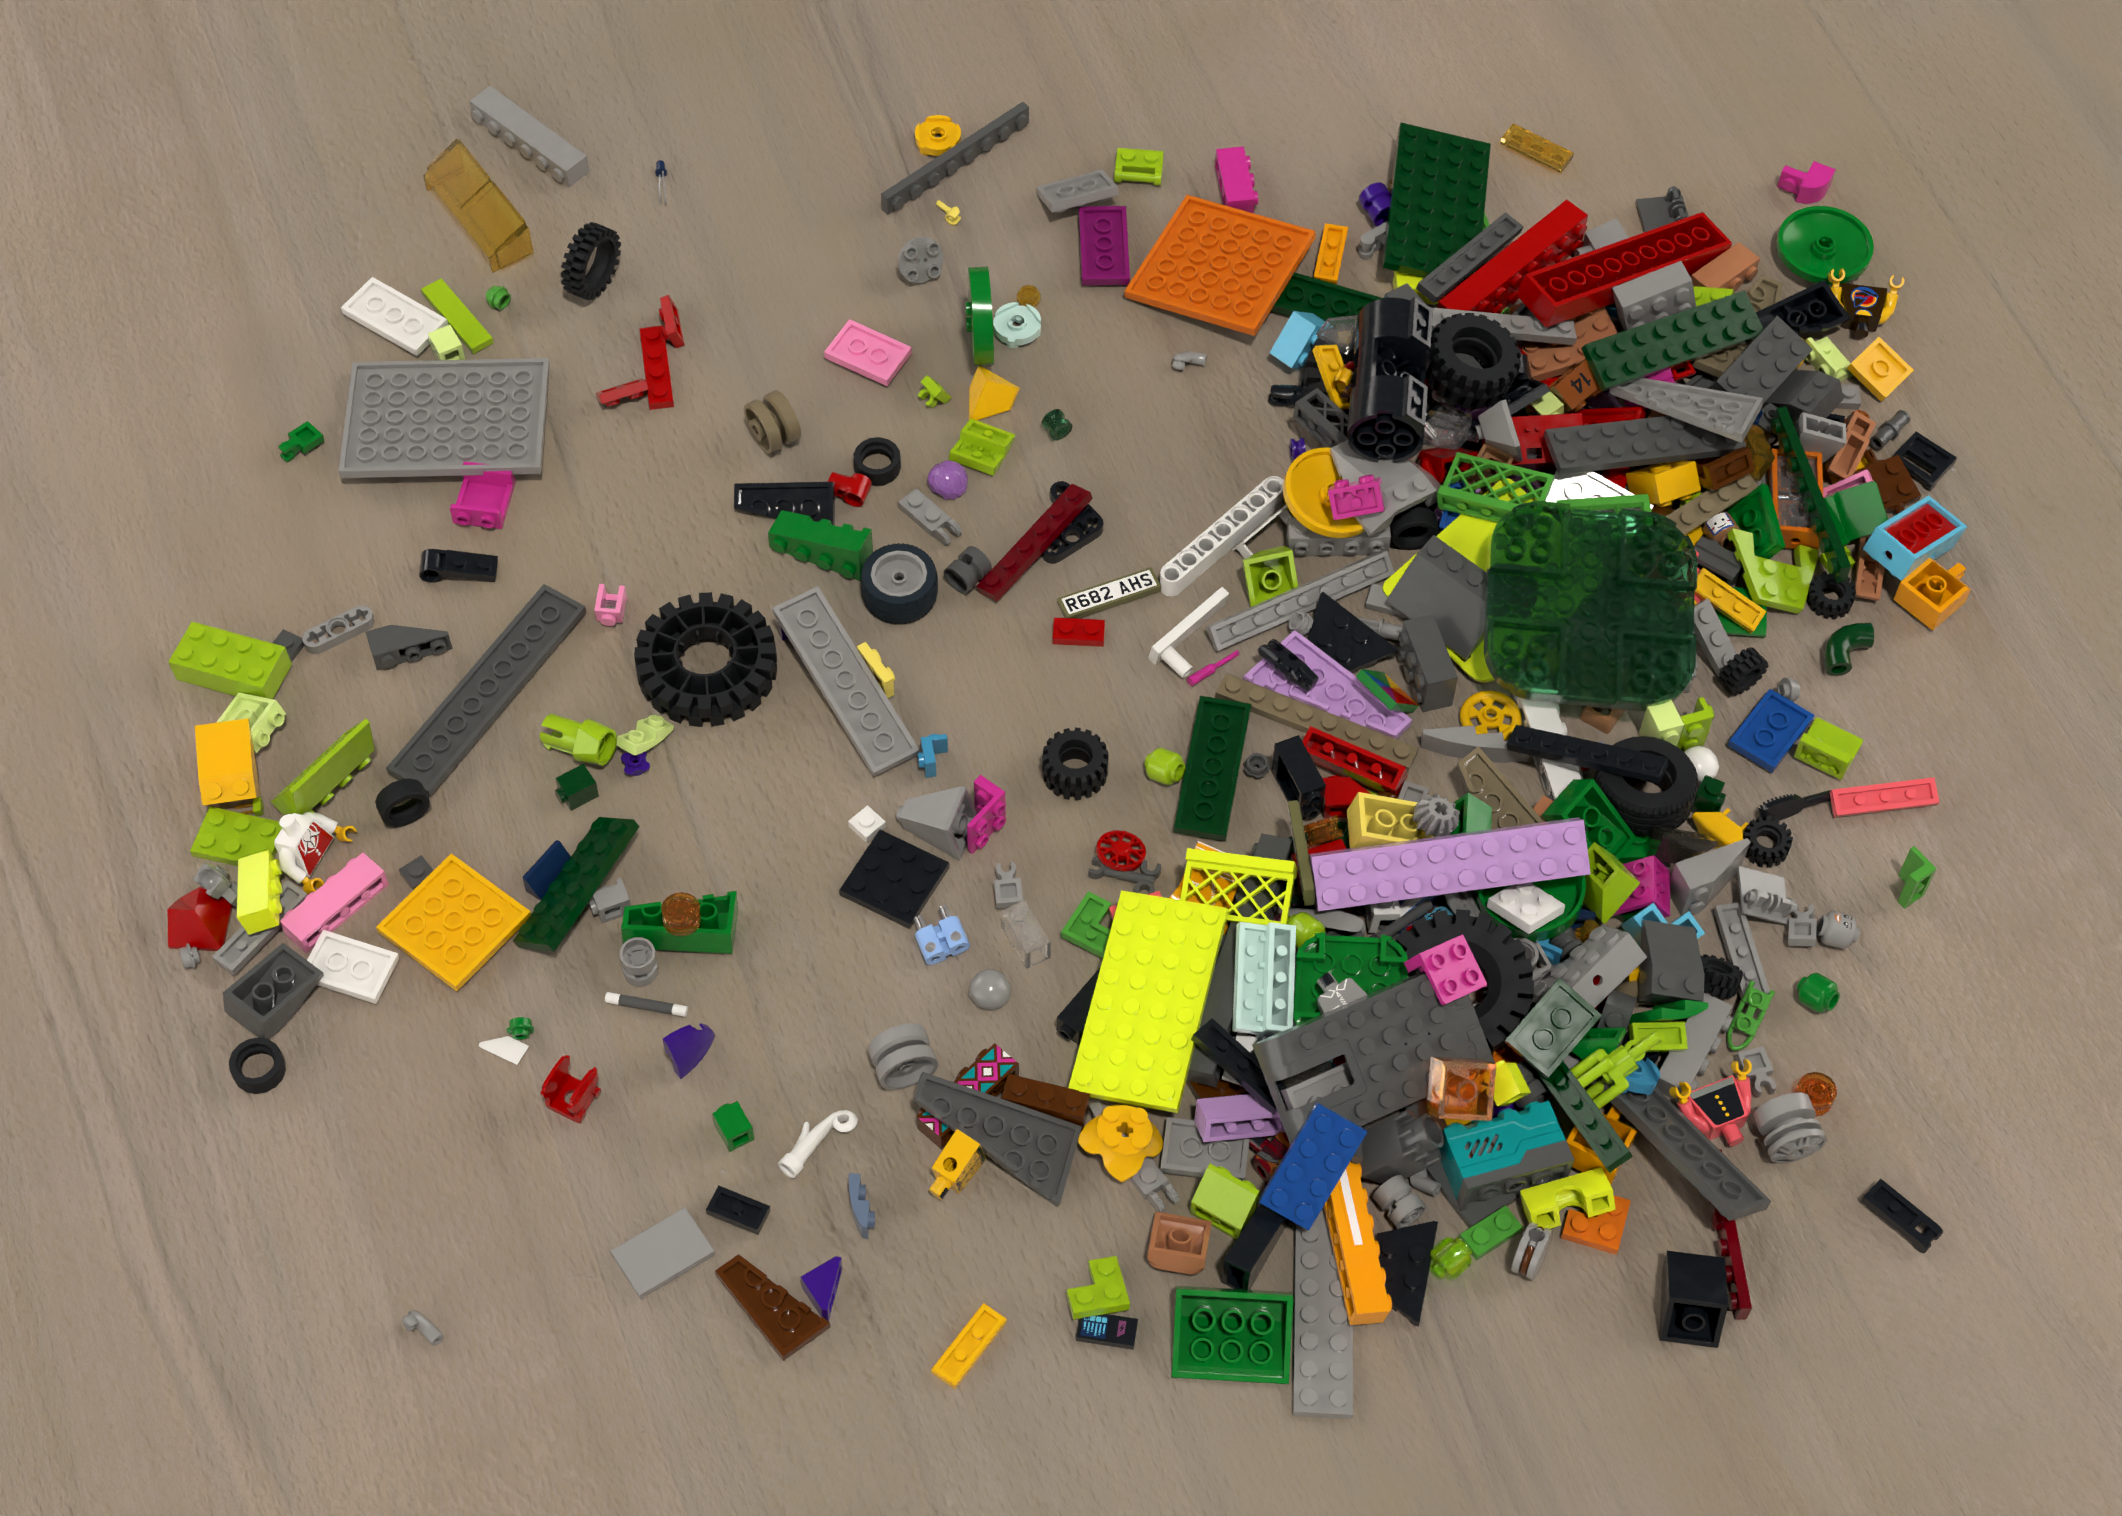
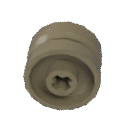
[744,390,801,454]

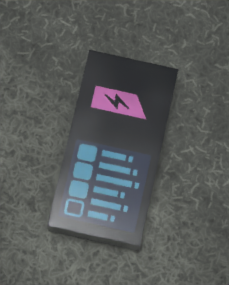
[1076,1314,1138,1350]

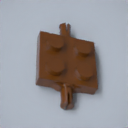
[1853,448,1921,515]

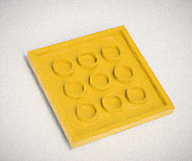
[376,853,531,992]

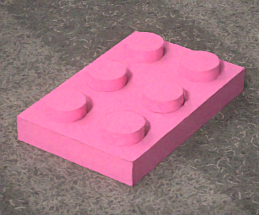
[824,319,912,386]

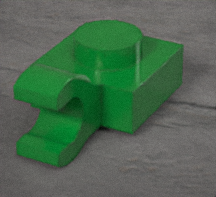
[278,421,324,462]

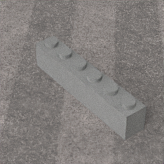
[470,86,589,187]

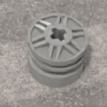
[1753,1092,1827,1163]

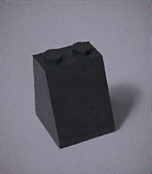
[1660,1251,1728,1348]

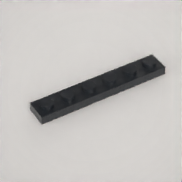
[1507,725,1668,784]

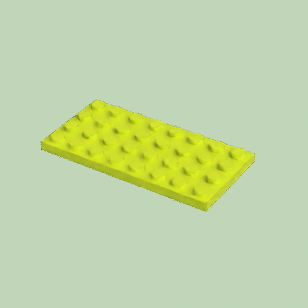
[1068,890,1228,1113]

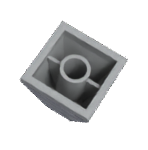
[897,786,977,860]

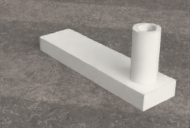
[1148,587,1229,678]

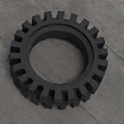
[561,222,621,301]

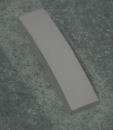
[1420,726,1530,763]

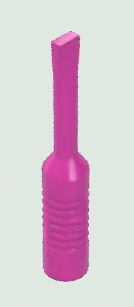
[1187,650,1239,686]

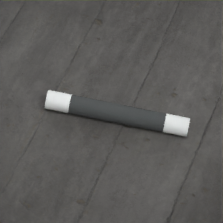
[605,992,688,1017]

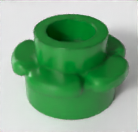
[507,1017,534,1040]

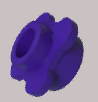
[621,751,650,776]

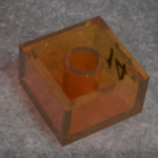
[1426,1056,1497,1121]

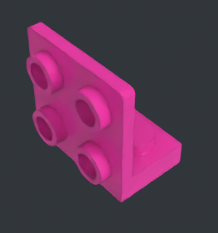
[967,775,1006,854]
[1613,855,1670,918]
[1404,934,1487,1005]

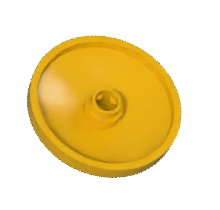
[1283,447,1365,538]

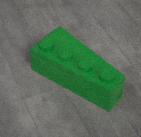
[621,891,738,954]

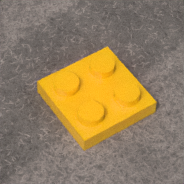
[1847,337,1914,402]

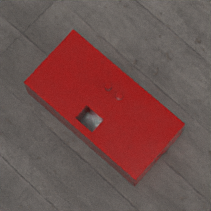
[1481,413,1583,475]

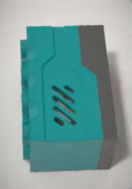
[1439,1101,1574,1211]

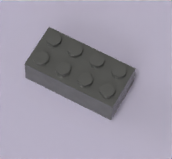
[1708,316,1813,403]

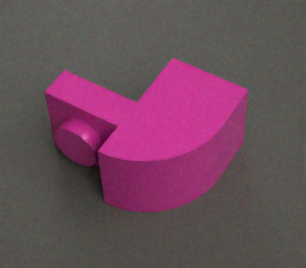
[1777,161,1836,204]

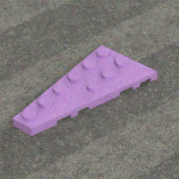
[1243,630,1412,739]

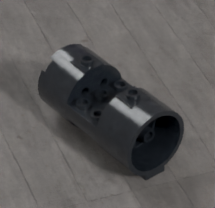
[1347,297,1433,463]

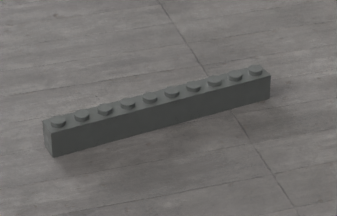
[1186,833,1295,1087]

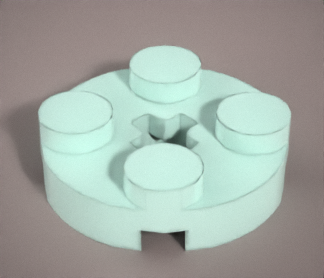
[993,302,1041,348]

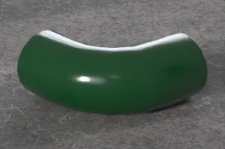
[1824,623,1874,676]

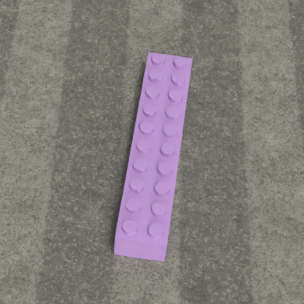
[1308,818,1591,911]

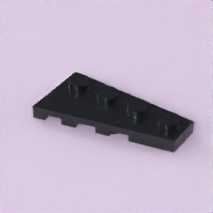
[734,482,835,525]

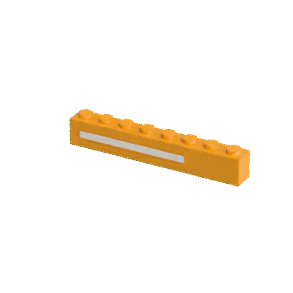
[1324,1161,1392,1325]

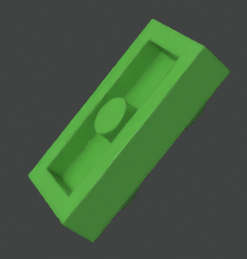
[1459,1205,1523,1261]

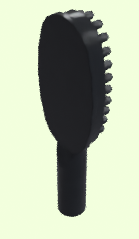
[1758,790,1831,821]

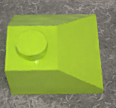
[1242,546,1298,607]

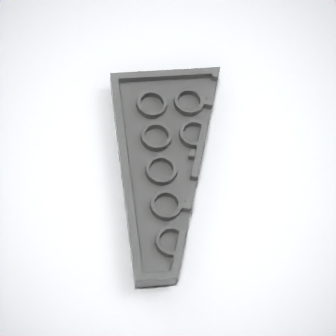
[1610,378,1763,443]

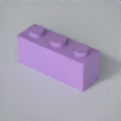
[1194,1094,1287,1142]

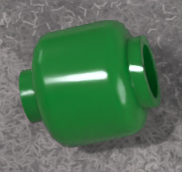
[1797,973,1840,1013]

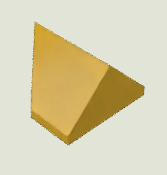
[969,366,1020,420]

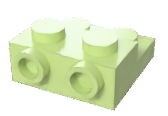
[216,693,286,753]

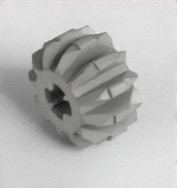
[1412,793,1460,837]

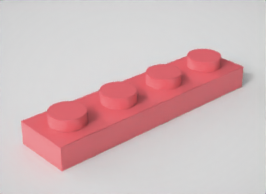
[1829,777,1940,818]

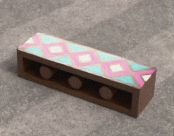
[917,1043,1019,1150]

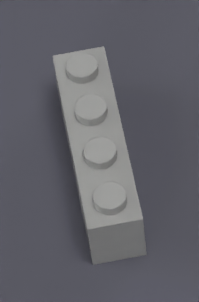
[1656,993,1733,1102]

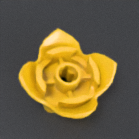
[1078,1104,1164,1183]

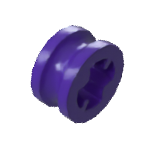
[1290,438,1306,461]

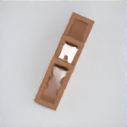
[1854,534,1884,601]

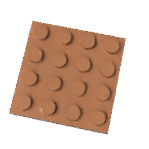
[1502,303,1617,381]

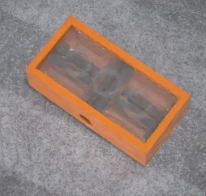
[1767,448,1823,549]

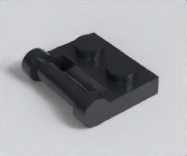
[1892,431,1957,490]

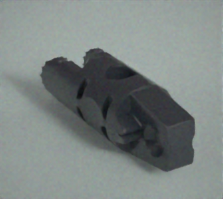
[1268,384,1303,407]
[1258,639,1319,691]

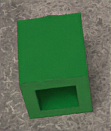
[712,1101,755,1152]

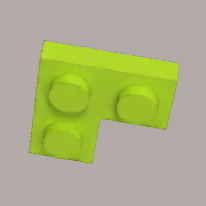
[1066,1256,1130,1320]

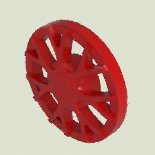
[1096,830,1146,871]

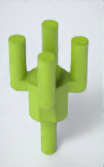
[1570,1032,1661,1109]

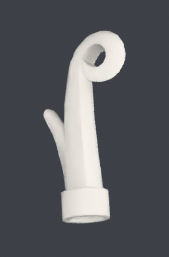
[778,1110,858,1178]

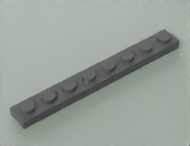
[881,102,1029,215]

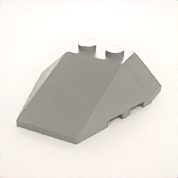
[1330,440,1440,536]

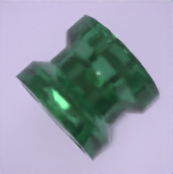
[1042,409,1072,440]

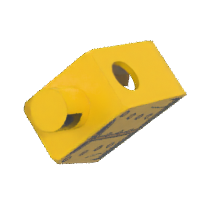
[928,1129,986,1200]

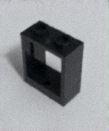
[1271,735,1326,820]

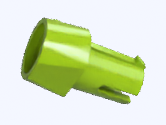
[539,713,617,766]

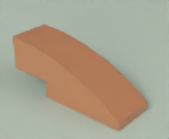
[1827,410,1876,480]

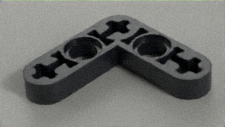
[1041,481,1104,564]

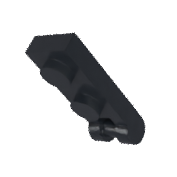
[1861,1179,1943,1253]

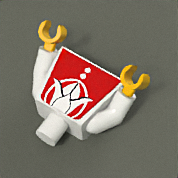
[274,812,357,894]

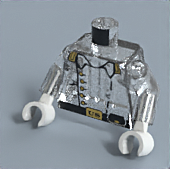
[1423,389,1479,450]

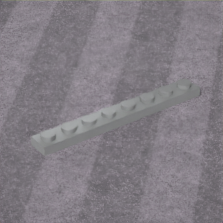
[1430,307,1577,345]
[1206,550,1395,651]

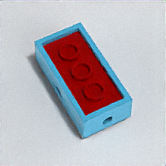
[1863,495,1967,581]

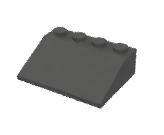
[1386,535,1515,661]

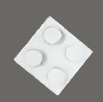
[1487,882,1565,934]

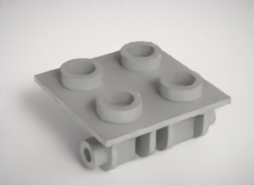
[1737,866,1797,925]

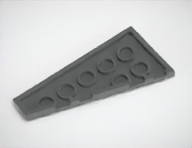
[913,1072,1082,1207]

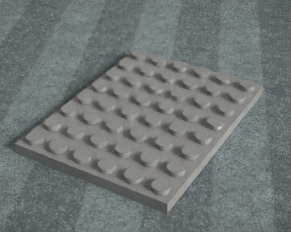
[338,358,550,478]

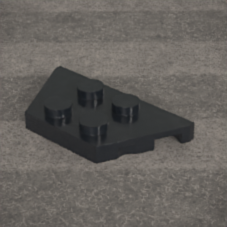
[1308,592,1398,673]
[1376,1221,1438,1327]

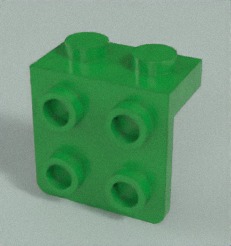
[1824,481,1888,545]

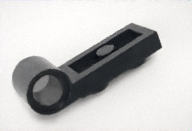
[419,549,498,583]

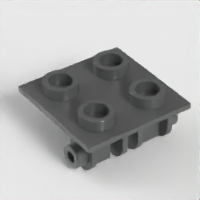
[1636,186,1689,232]

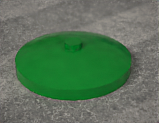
[1776,206,1874,285]

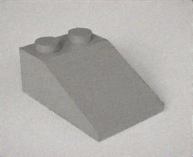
[1670,838,1750,915]

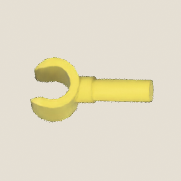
[936,200,961,226]

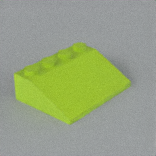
[270,718,375,815]

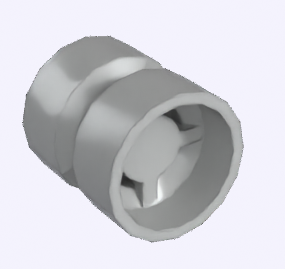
[619,937,659,987]
[1373,1175,1427,1229]

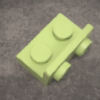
[1805,336,1854,382]

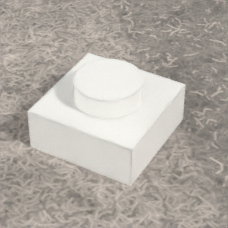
[848,805,886,843]

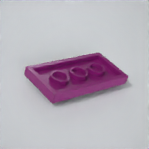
[1079,206,1130,286]

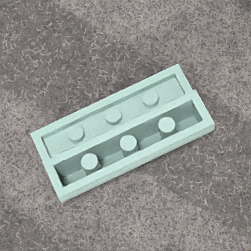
[1232,922,1296,1038]

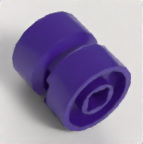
[1359,182,1391,227]

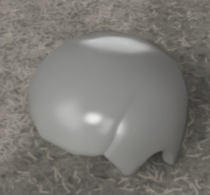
[968,969,1011,1011]

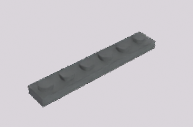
[1416,212,1524,303]

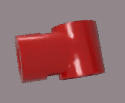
[828,472,872,507]

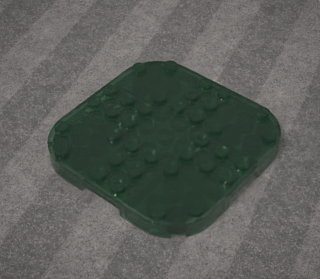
[1484,501,1697,711]

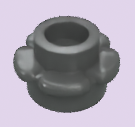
[1244,753,1270,778]

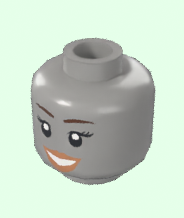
[1817,911,1860,949]

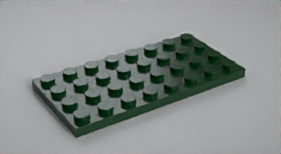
[1382,123,1491,285]

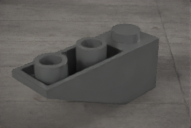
[366,625,453,670]

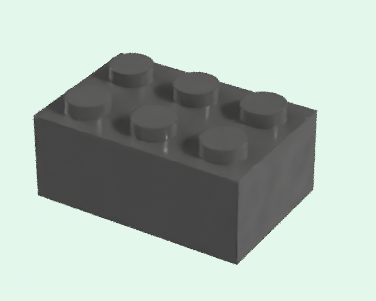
[1397,615,1458,712]

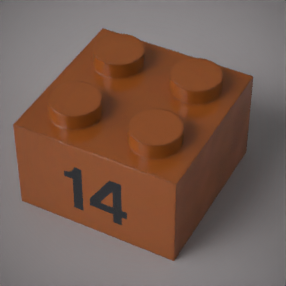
[1548,359,1601,414]

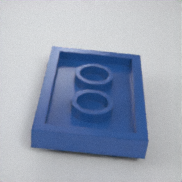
[1728,689,1815,773]

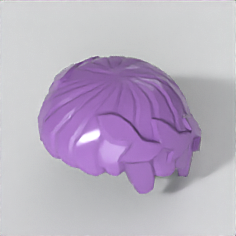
[927,461,968,500]

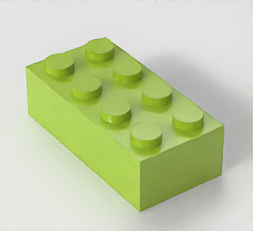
[168,621,292,699]

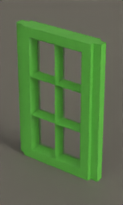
[1556,494,1657,550]

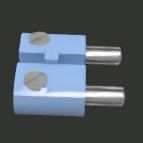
[914,905,970,965]

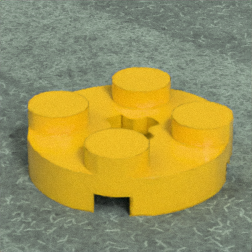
[915,115,961,156]

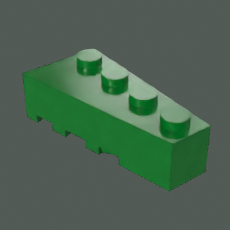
[768,510,873,581]

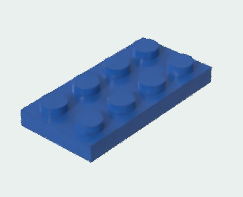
[1258,1102,1367,1230]

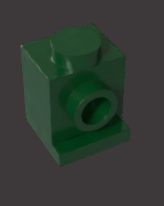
[1691,775,1726,813]

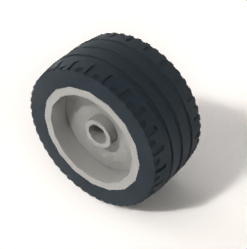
[861,543,938,624]

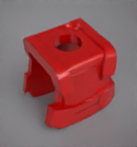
[540,1055,601,1123]

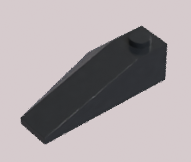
[1756,280,1850,334]

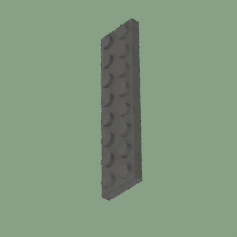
[1543,416,1747,475]
[1585,1067,1771,1221]

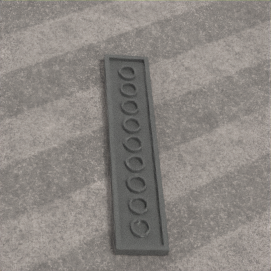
[386,584,586,797]

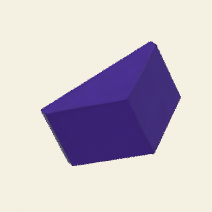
[801,1256,843,1321]

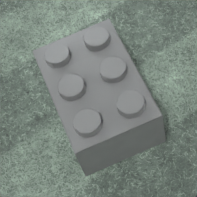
[1612,261,1696,331]

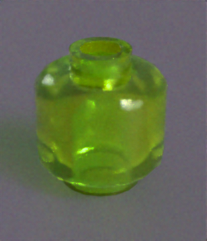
[1430,1237,1473,1280]

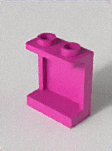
[450,461,516,529]

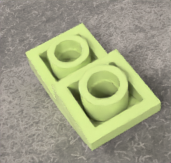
[616,715,674,756]

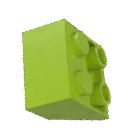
[1584,842,1640,924]
[1190,1163,1260,1240]

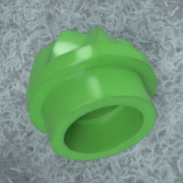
[486,285,511,310]

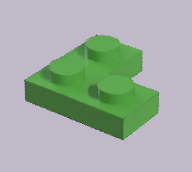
[1061,891,1112,959]

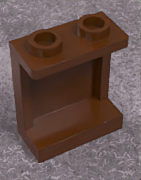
[1685,446,1755,491]

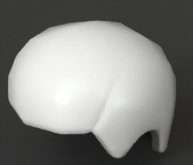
[1684,746,1719,787]

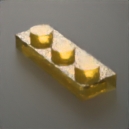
[1500,123,1574,173]

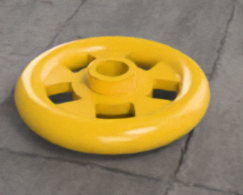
[1460,690,1522,741]

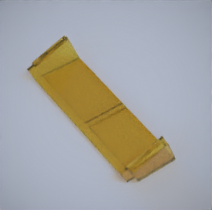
[423,139,534,273]

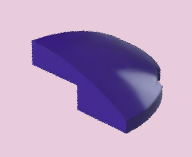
[663,1023,715,1079]

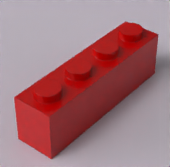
[1302,726,1408,797]

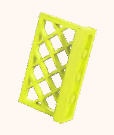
[1180,848,1298,925]

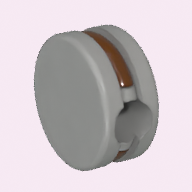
[1511,1222,1553,1280]

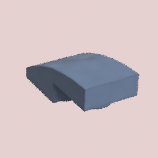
[849,1173,875,1239]

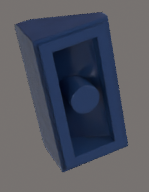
[523,840,571,900]

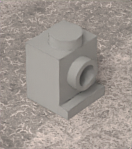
[588,878,631,923]

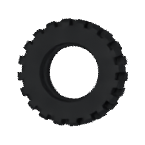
[1425,313,1521,409]

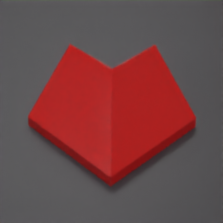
[167,887,233,951]

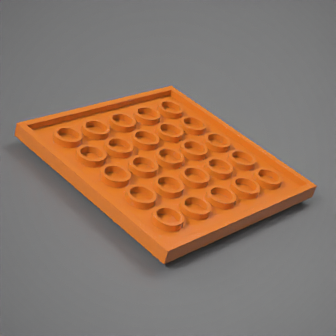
[1124,195,1316,336]

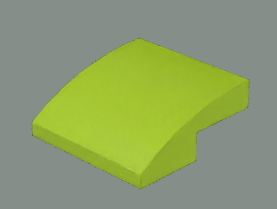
[948,419,1015,476]

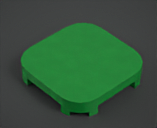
[1293,932,1408,1026]

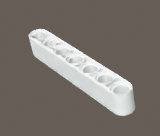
[1160,476,1284,597]

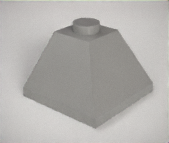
[1475,399,1523,462]

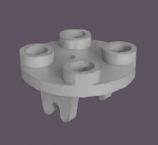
[898,236,944,283]

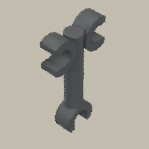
[1088,857,1161,894]

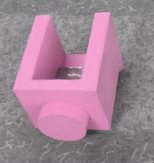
[594,584,628,626]

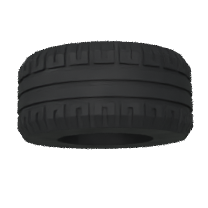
[1594,736,1698,836]

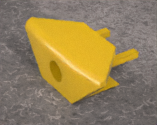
[1692,808,1749,849]

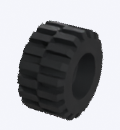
[1042,727,1109,800]

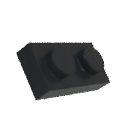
[706,1185,771,1235]

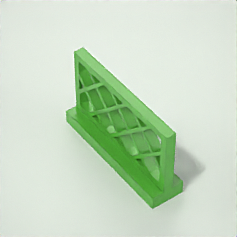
[1437,452,1554,532]

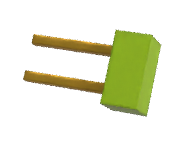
[235,797,264,816]

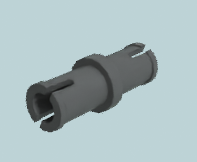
[1870,410,1911,450]

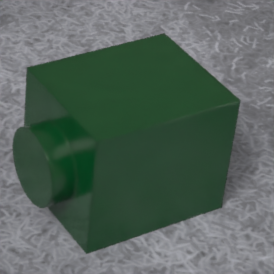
[555,763,599,811]

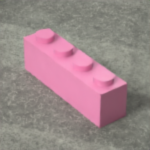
[280,852,389,953]

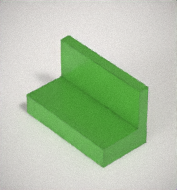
[1897,846,1936,909]

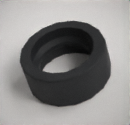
[853,437,901,486]
[1390,507,1439,550]
[375,778,430,827]
[229,1037,286,1094]

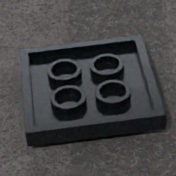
[839,829,950,929]

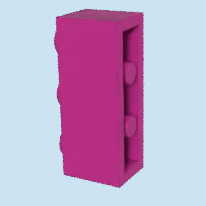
[1215,146,1258,213]

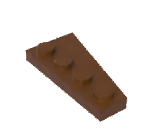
[715,1254,831,1361]

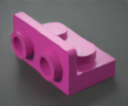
[1328,474,1385,520]

